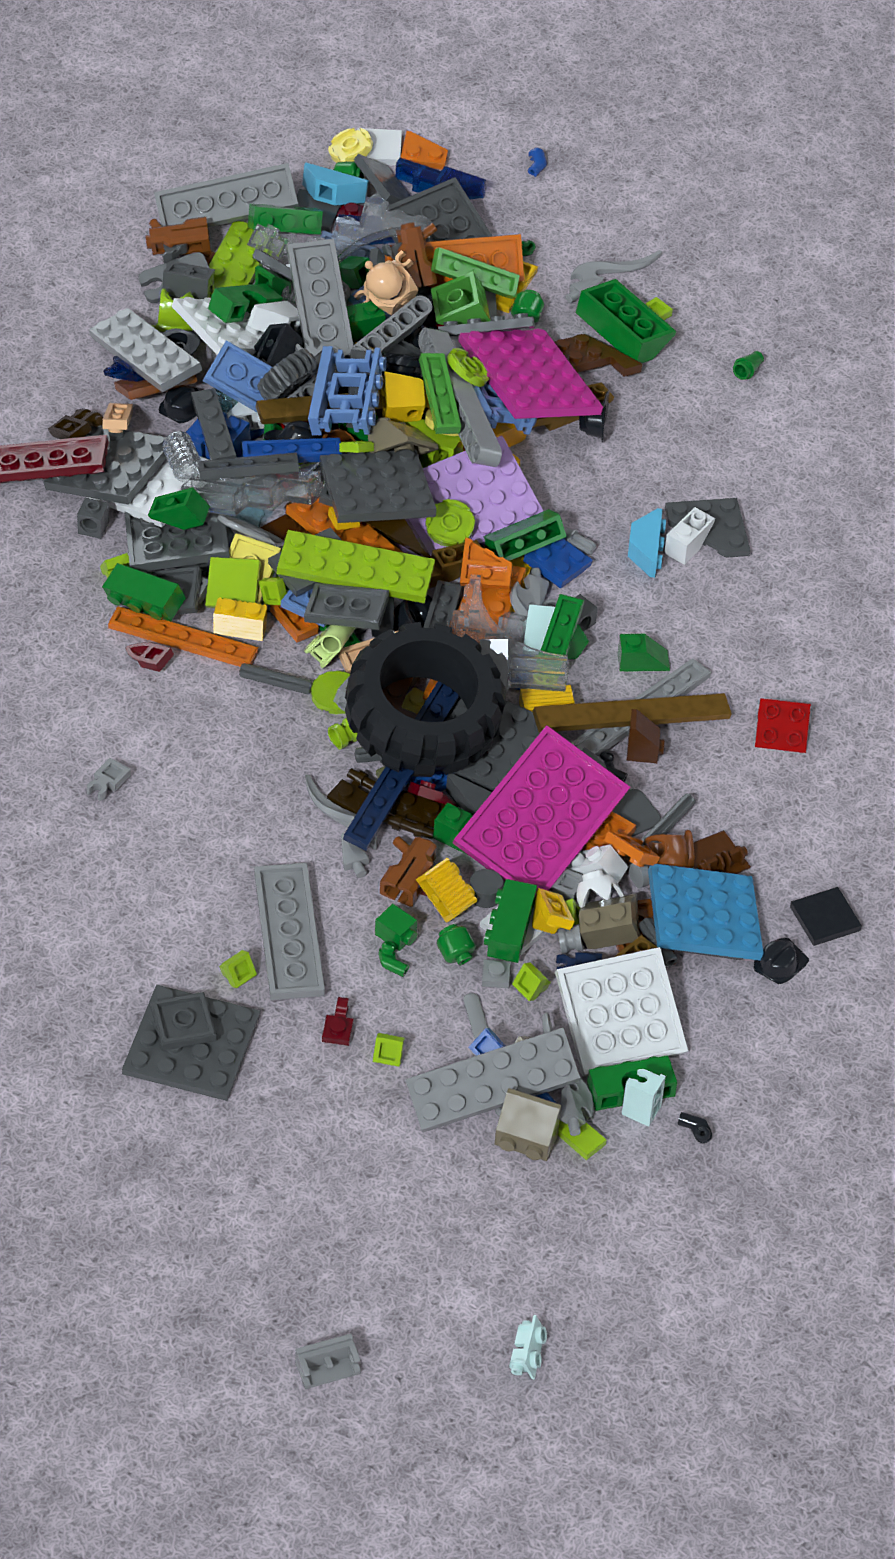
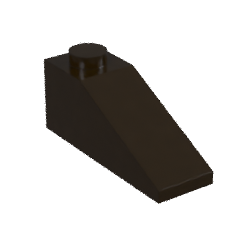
[364,519,431,558]

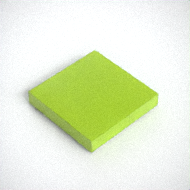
[205,557,261,608]

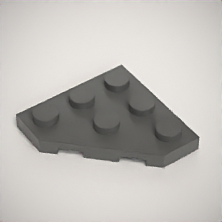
[665,498,750,558]

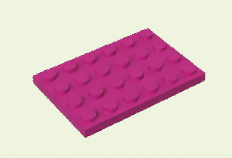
[458,329,603,419]
[453,725,630,892]

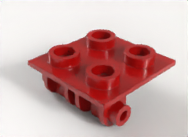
[755,698,811,753]

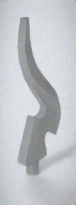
[566,250,662,303]
[510,568,549,626]
[305,774,377,878]
[542,1012,594,1136]

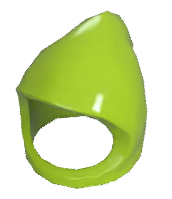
[151,288,194,332]

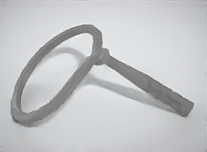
[217,514,285,611]

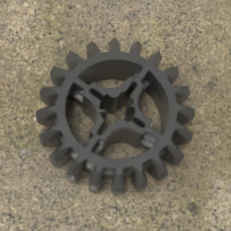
[257,349,319,400]

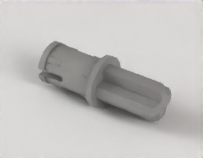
[564,527,596,555]

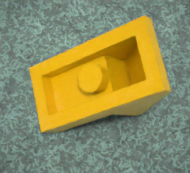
[532,888,575,934]

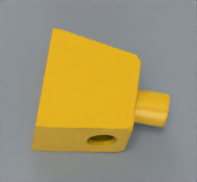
[380,372,430,422]

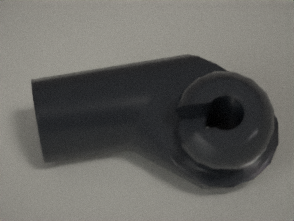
[600,751,628,782]
[678,1112,712,1143]

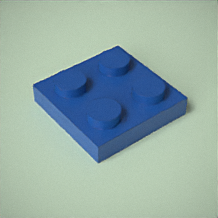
[523,538,593,589]

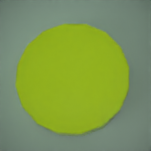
[446,348,489,387]
[425,499,475,547]
[311,671,350,715]

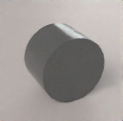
[470,869,503,908]

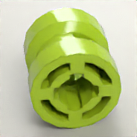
[328,717,357,750]

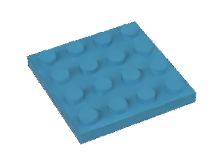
[648,864,764,961]

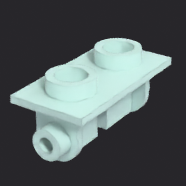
[509,1315,547,1379]

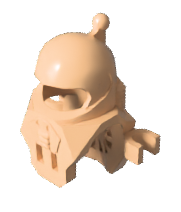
[354,250,418,316]

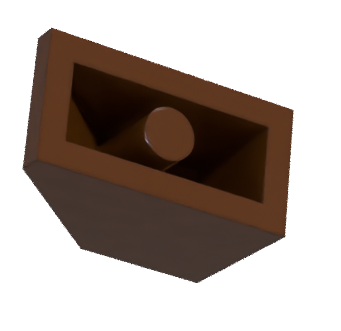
[626,709,665,764]

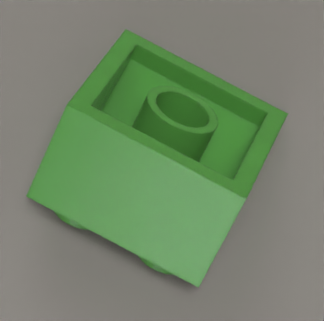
[431,271,491,325]

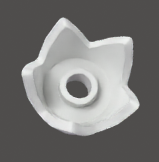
[576,870,624,908]

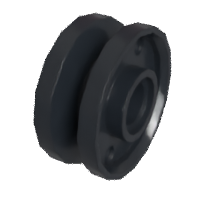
[382,353,424,383]

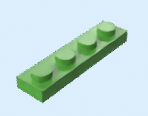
[431,247,520,299]
[419,353,461,434]

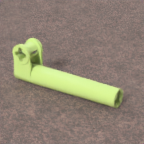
[304,625,356,668]

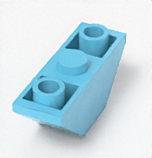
[302,162,369,206]
[628,508,666,578]

